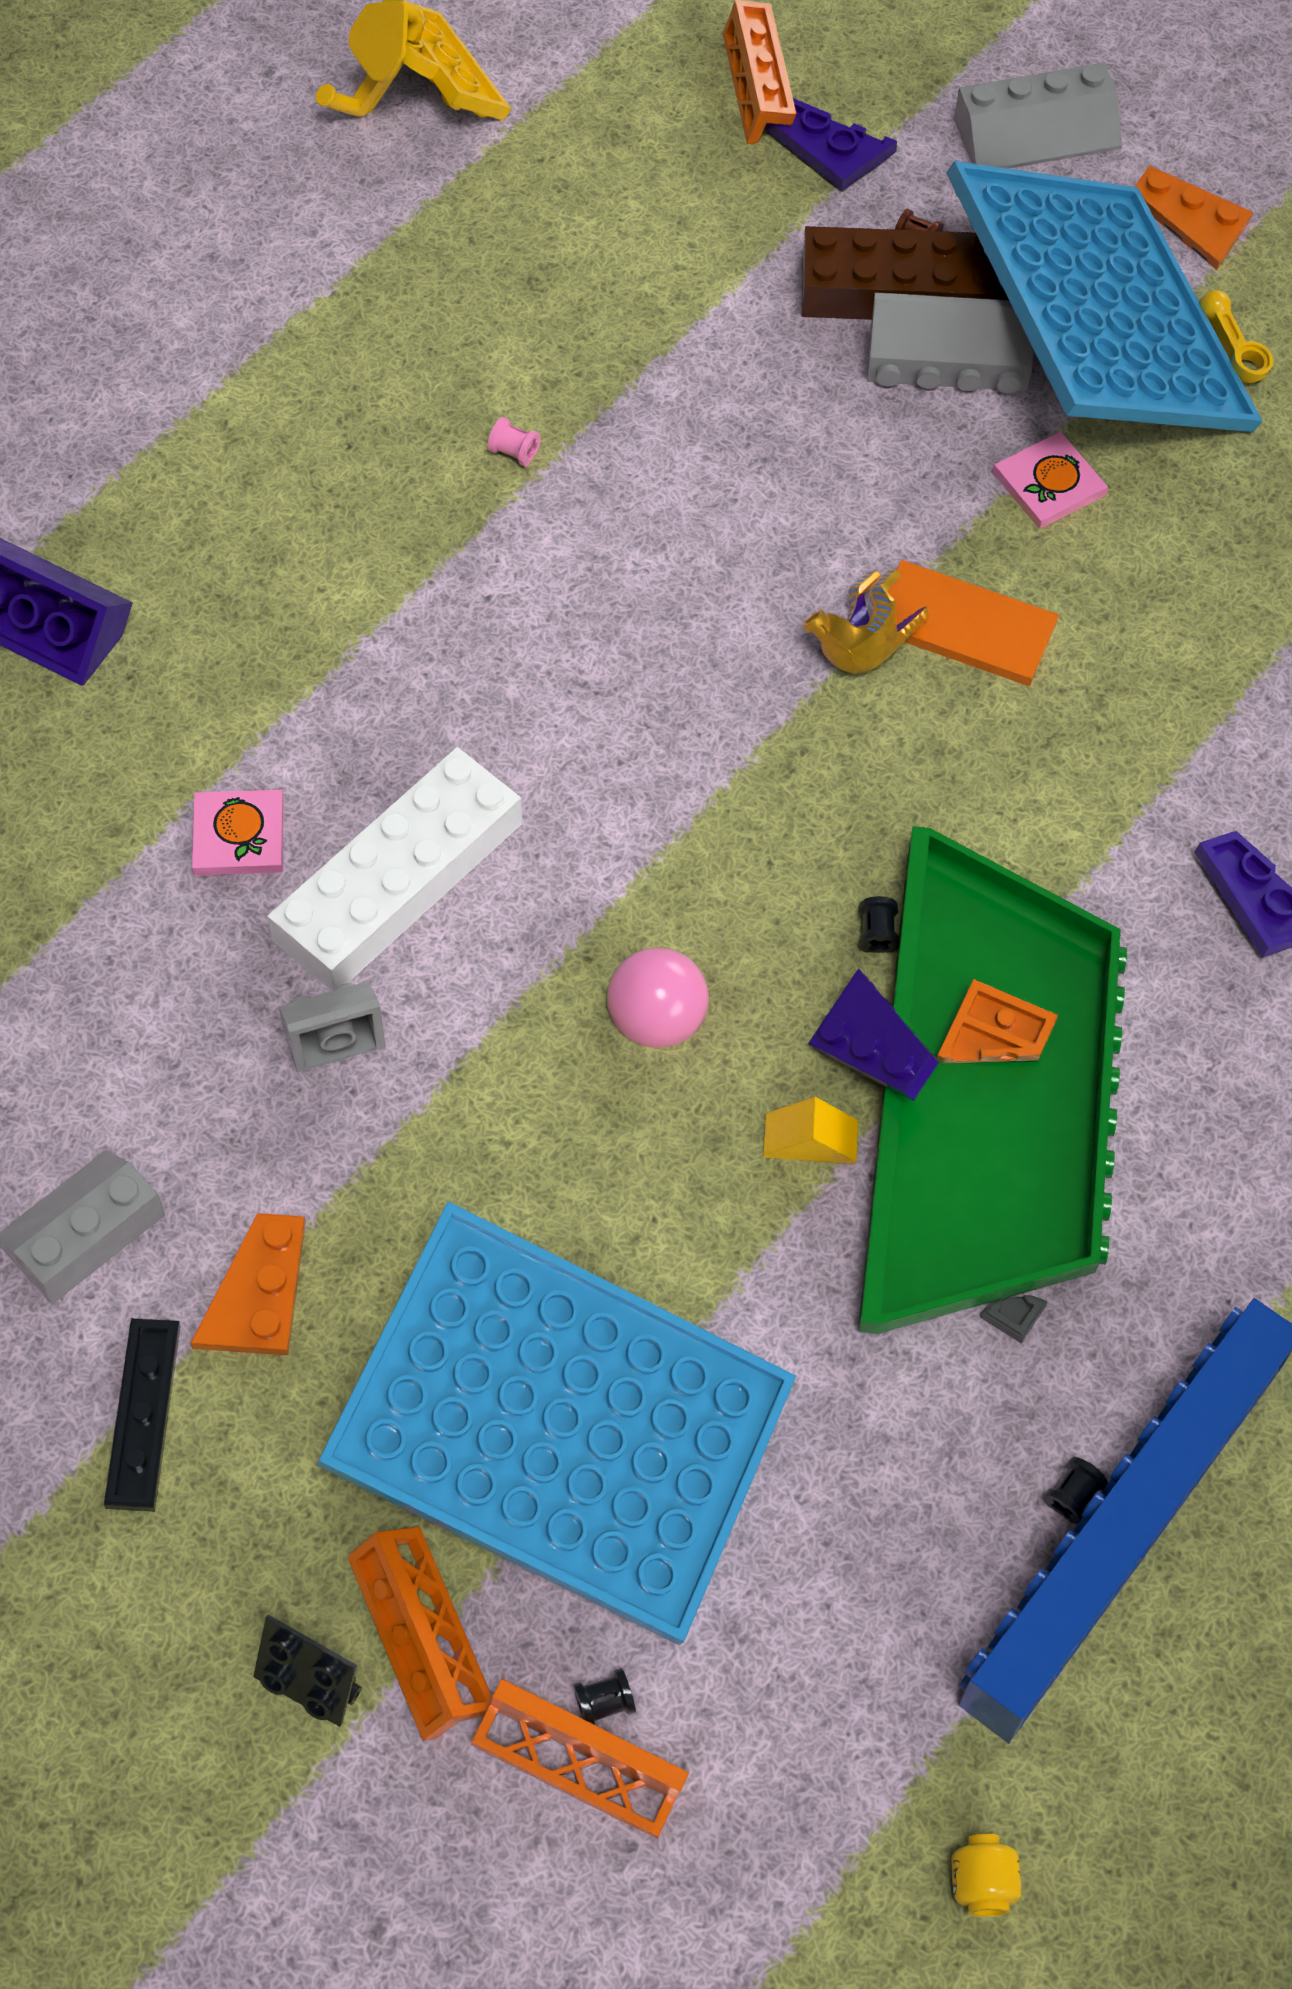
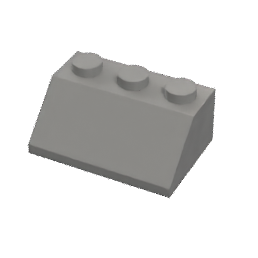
[0,1150,165,1305]

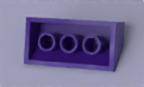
[0,538,133,686]

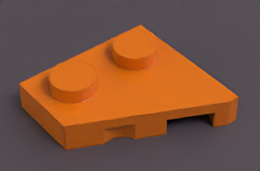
[937,979,1058,1063]

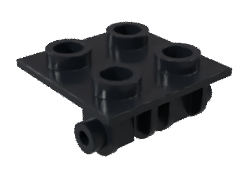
[253,1615,362,1727]

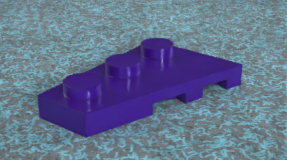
[764,98,897,190]
[1194,831,1292,958]
[808,968,939,1101]

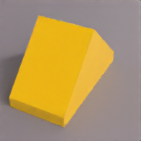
[763,1096,858,1164]

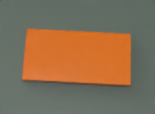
[887,560,1059,686]

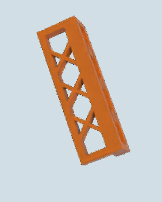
[722,0,796,144]
[347,1527,492,1741]
[471,1678,689,1839]

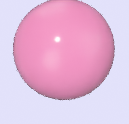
[607,947,709,1048]

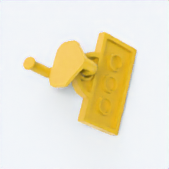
[315,0,512,120]

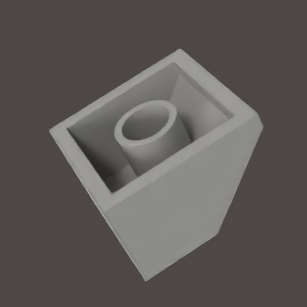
[279,981,386,1073]

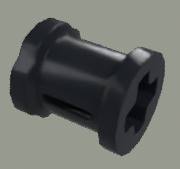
[858,896,899,953]
[1043,1457,1108,1524]
[573,1668,636,1725]

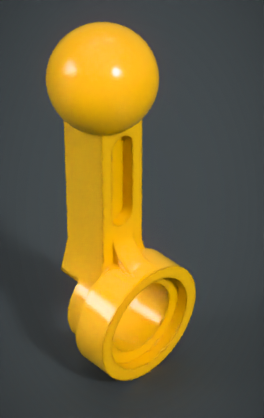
[1200,290,1273,383]

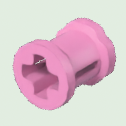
[487,417,541,467]

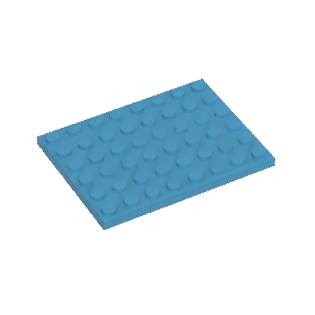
[946,161,1262,432]
[316,1201,796,1645]

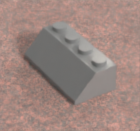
[954,62,1122,169]
[867,293,1034,394]

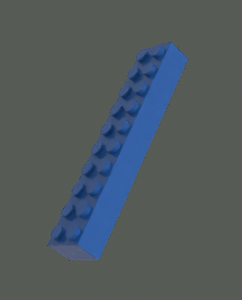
[958,1298,1292,1744]

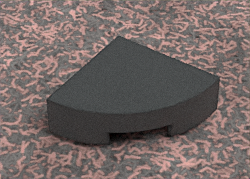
[981,1295,1048,1344]

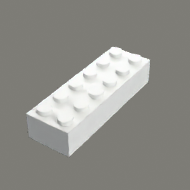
[267,747,522,991]

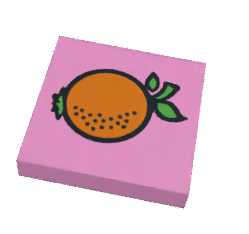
[992,431,1108,529]
[192,790,284,875]

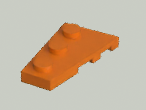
[1134,165,1253,270]
[190,1213,306,1355]

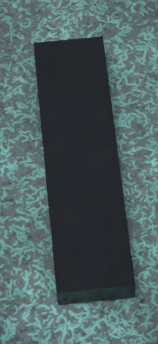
[104,1318,181,1512]

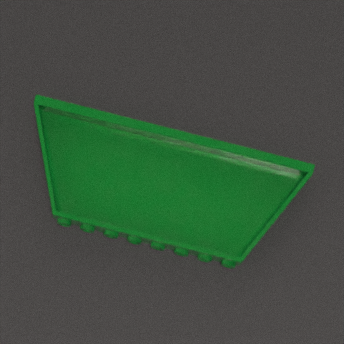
[858,826,1127,1334]

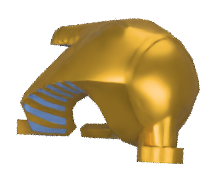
[802,569,930,674]

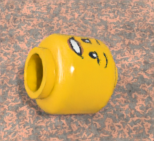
[951,1834,1022,1917]

